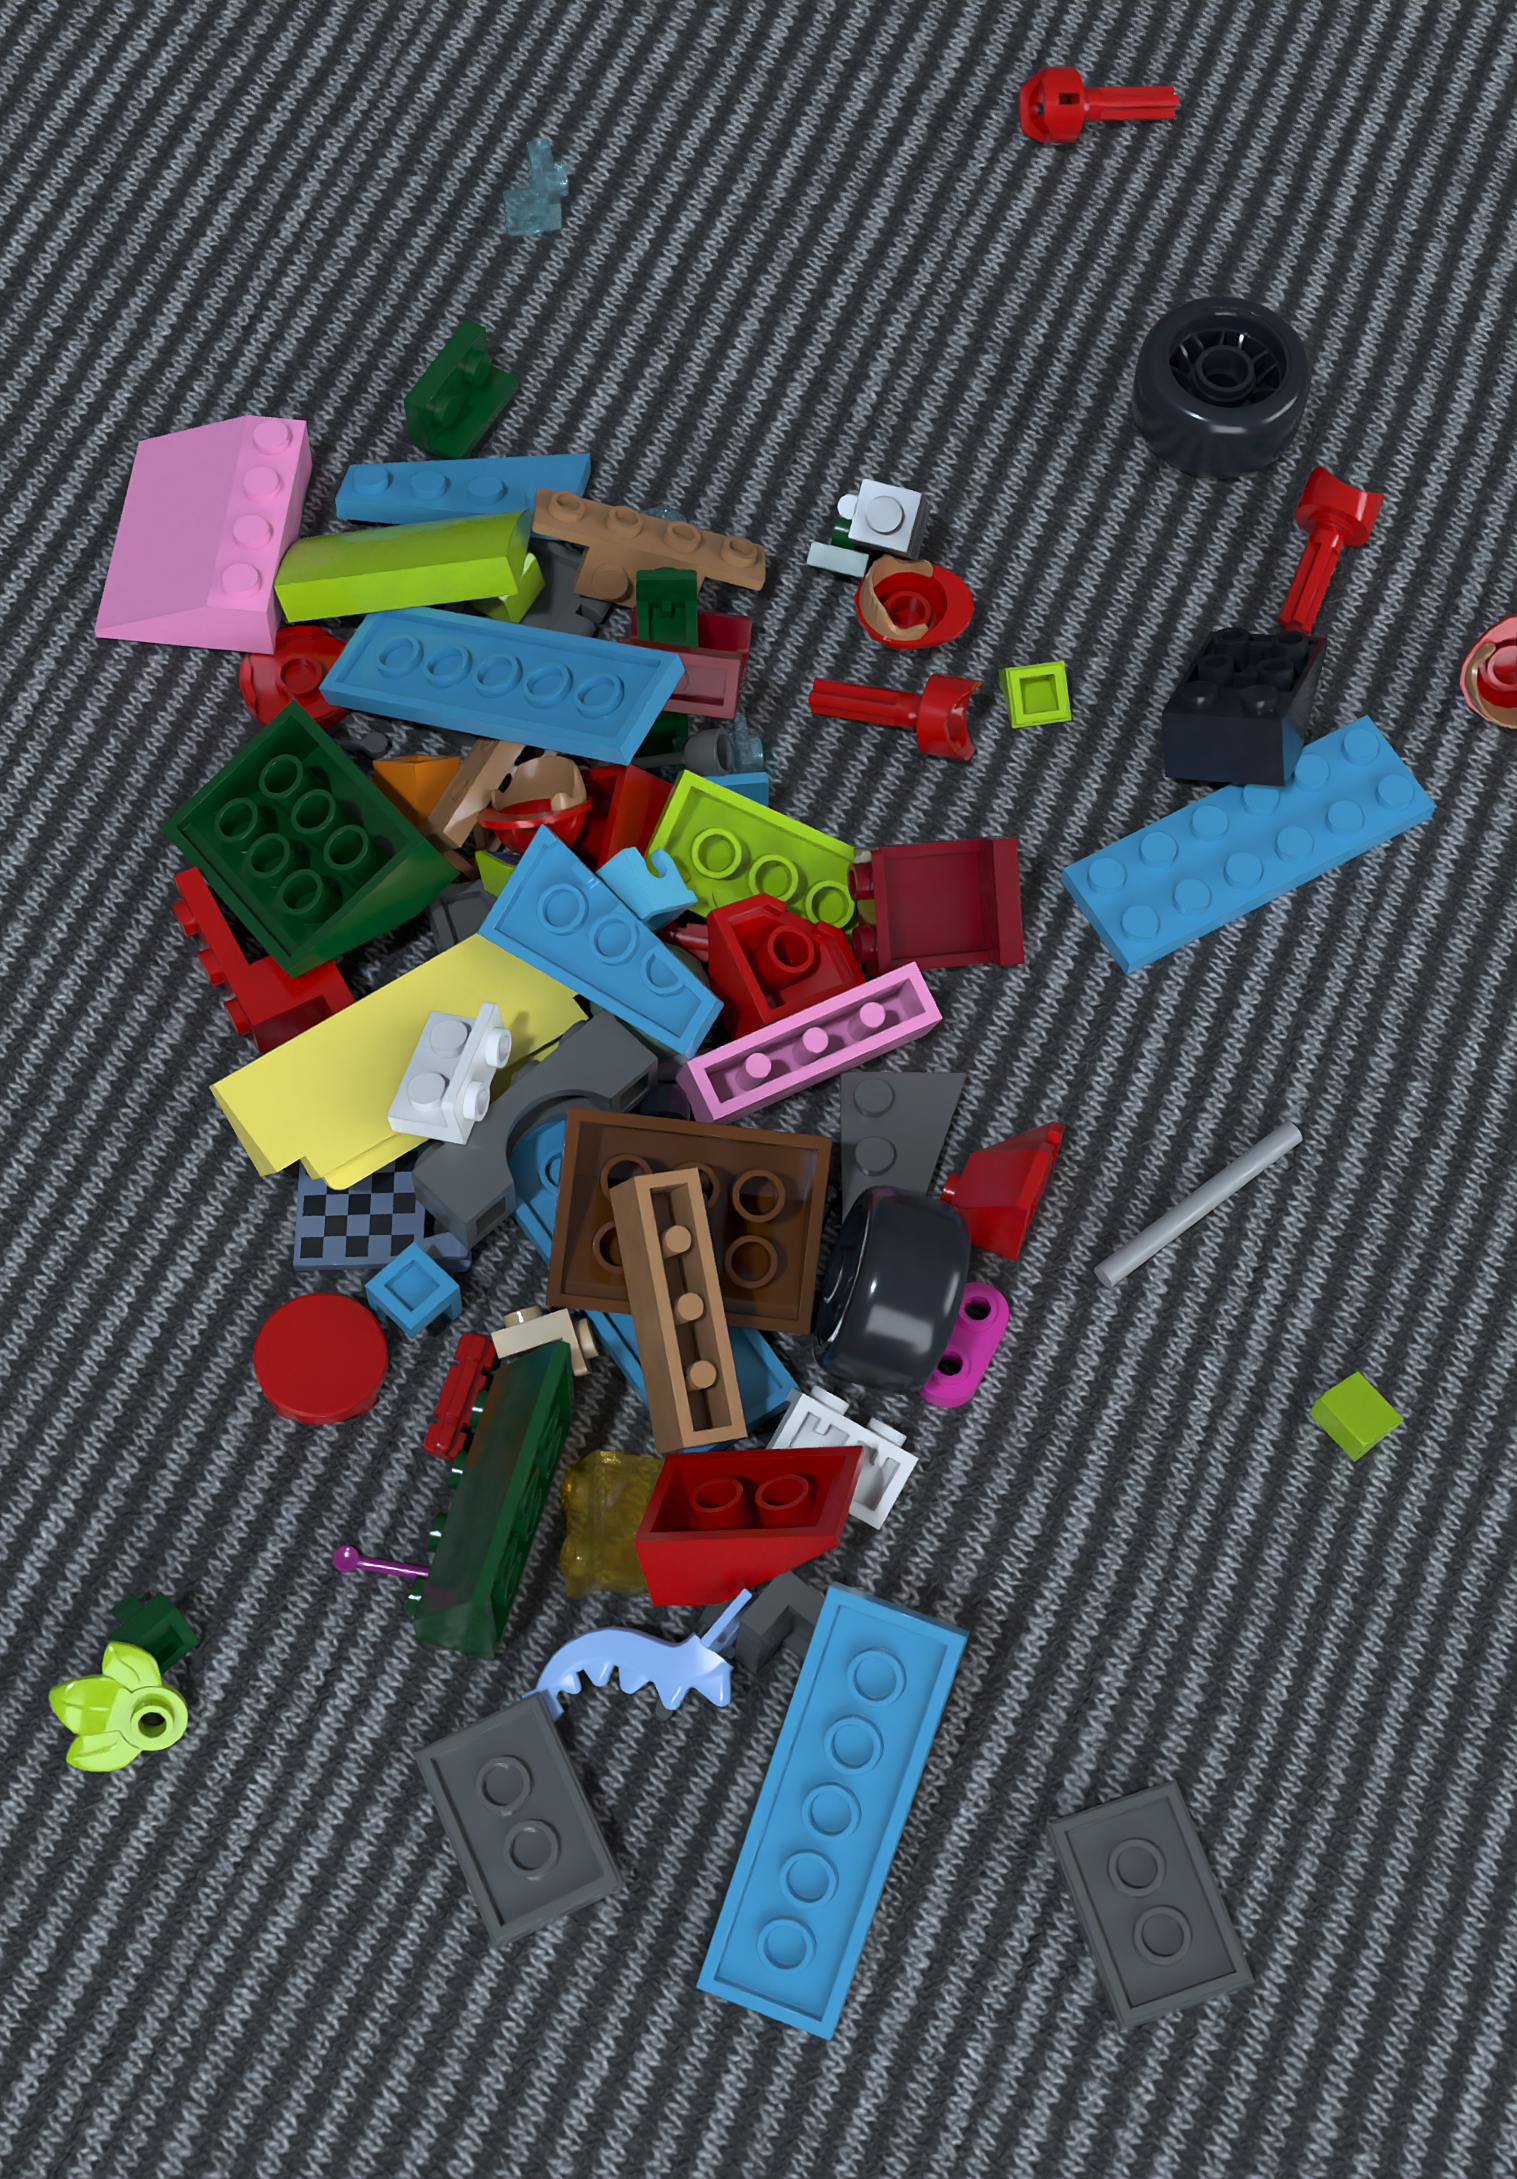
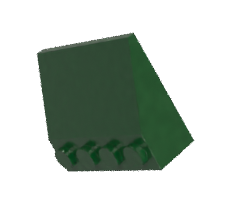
[161,699,460,979]
[406,1340,575,1662]

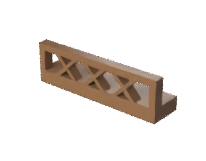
[419,735,558,883]

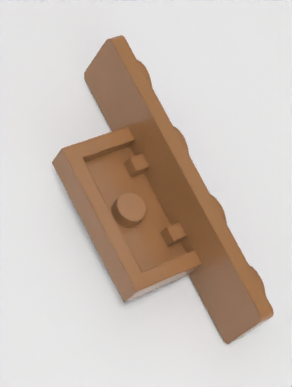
[532,487,766,608]

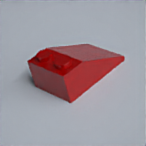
[634,1445,865,1607]

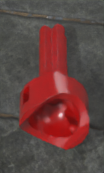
[1018,66,1179,143]
[1276,466,1384,635]
[808,673,983,761]

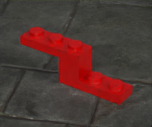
[171,866,356,1054]

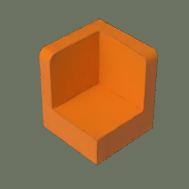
[373,754,461,829]

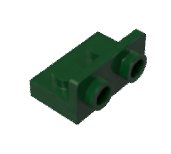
[403,319,518,460]

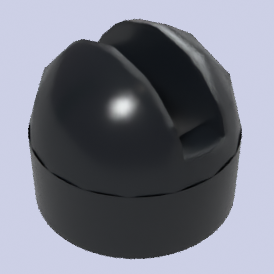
[639,1083,690,1121]

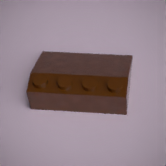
[545,1107,832,1335]

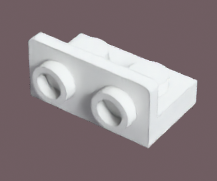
[387,1001,512,1145]
[766,1385,919,1530]

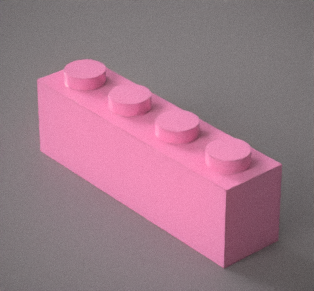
[676,961,942,1125]

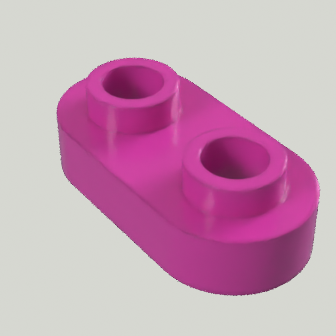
[918,1282,1009,1408]

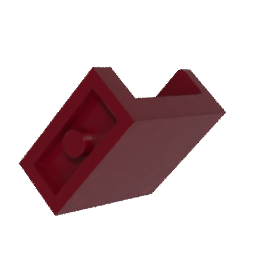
[618,604,752,719]
[847,836,1025,977]

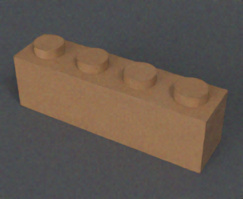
[609,1167,747,1454]

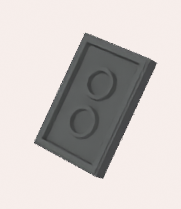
[413,1691,627,1949]
[1043,1779,1255,2032]

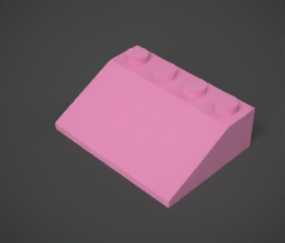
[94,415,312,655]

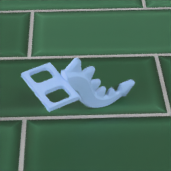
[522,1588,759,1722]

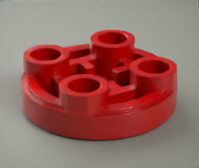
[253,1292,388,1425]

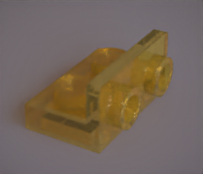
[560,1450,665,1599]

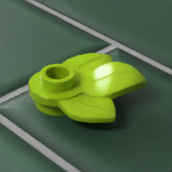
[49,1641,188,1772]

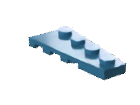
[335,453,591,541]
[477,824,724,1060]

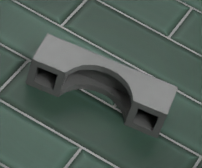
[411,1008,658,1250]

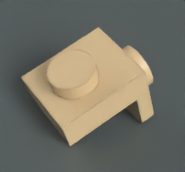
[491,1305,599,1377]

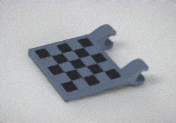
[293,1140,472,1272]

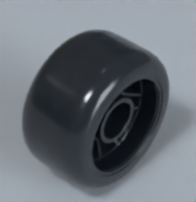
[1131,296,1312,479]
[813,1185,971,1395]

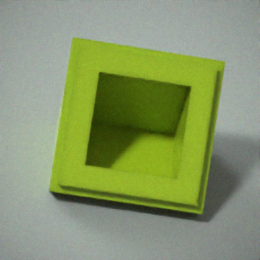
[469,551,546,624]

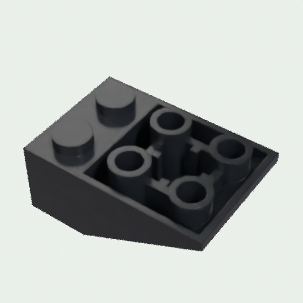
[1162,627,1327,787]

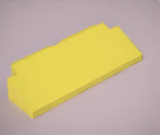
[209,933,589,1190]

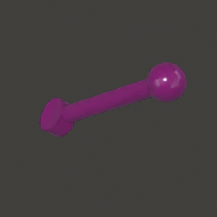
[333,1545,430,1579]

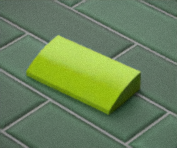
[273,508,532,623]
[643,769,867,978]

